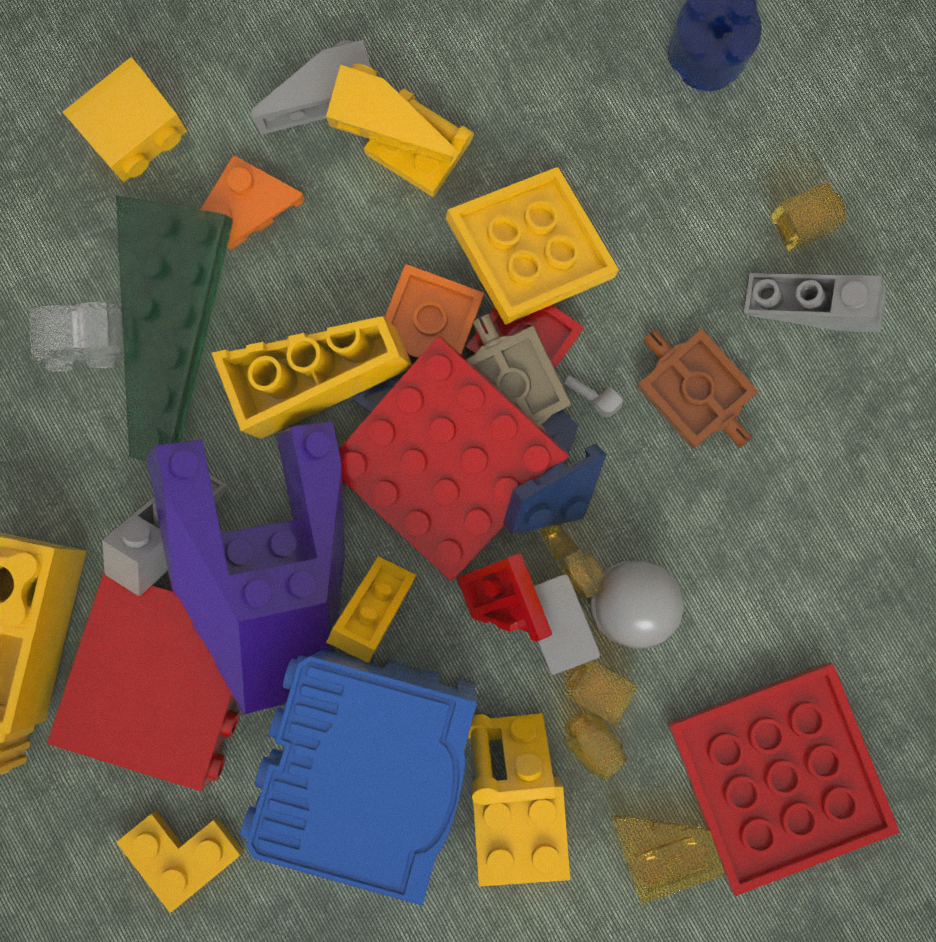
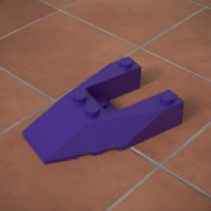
[146,421,345,714]

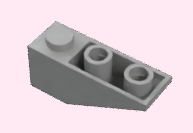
[744,273,887,333]
[102,474,227,596]

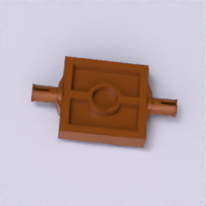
[636,328,759,449]

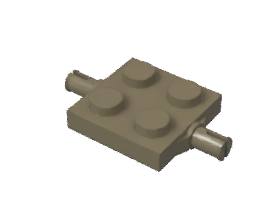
[467,314,572,433]

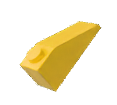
[326,63,455,165]

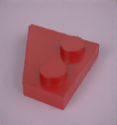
[456,553,553,642]

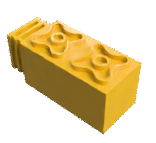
[0,533,87,774]

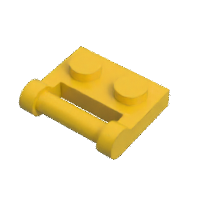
[364,88,474,198]
[468,713,555,805]

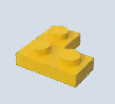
[116,810,244,913]

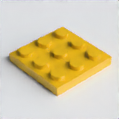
[446,167,619,325]

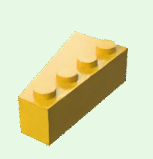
[211,316,412,439]

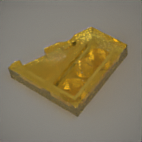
[538,524,604,598]
[611,815,725,904]

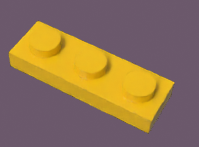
[326,556,416,663]

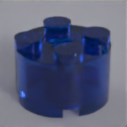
[667,0,762,91]

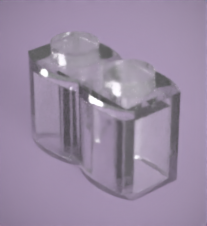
[29,302,127,371]

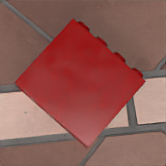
[47,573,240,792]

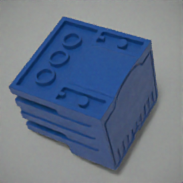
[240,649,477,906]

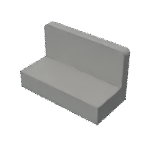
[533,574,600,676]

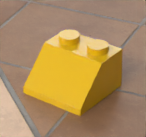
[63,57,187,183]

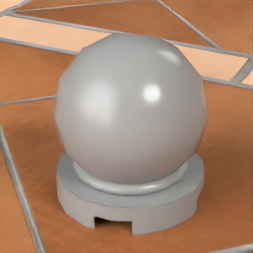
[589,560,684,649]

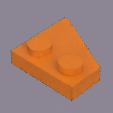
[191,155,305,251]

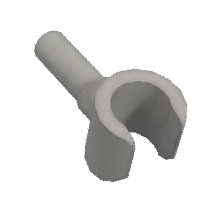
[564,375,623,418]

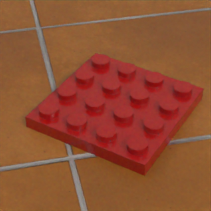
[339,336,570,582]
[667,662,900,896]

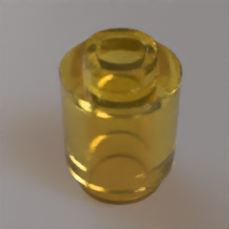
[563,712,627,780]

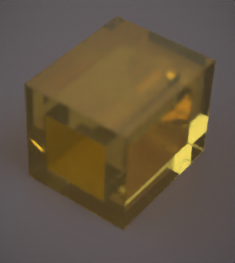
[771,181,847,252]
[564,660,638,726]

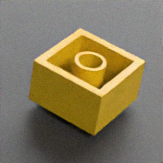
[473,776,570,887]

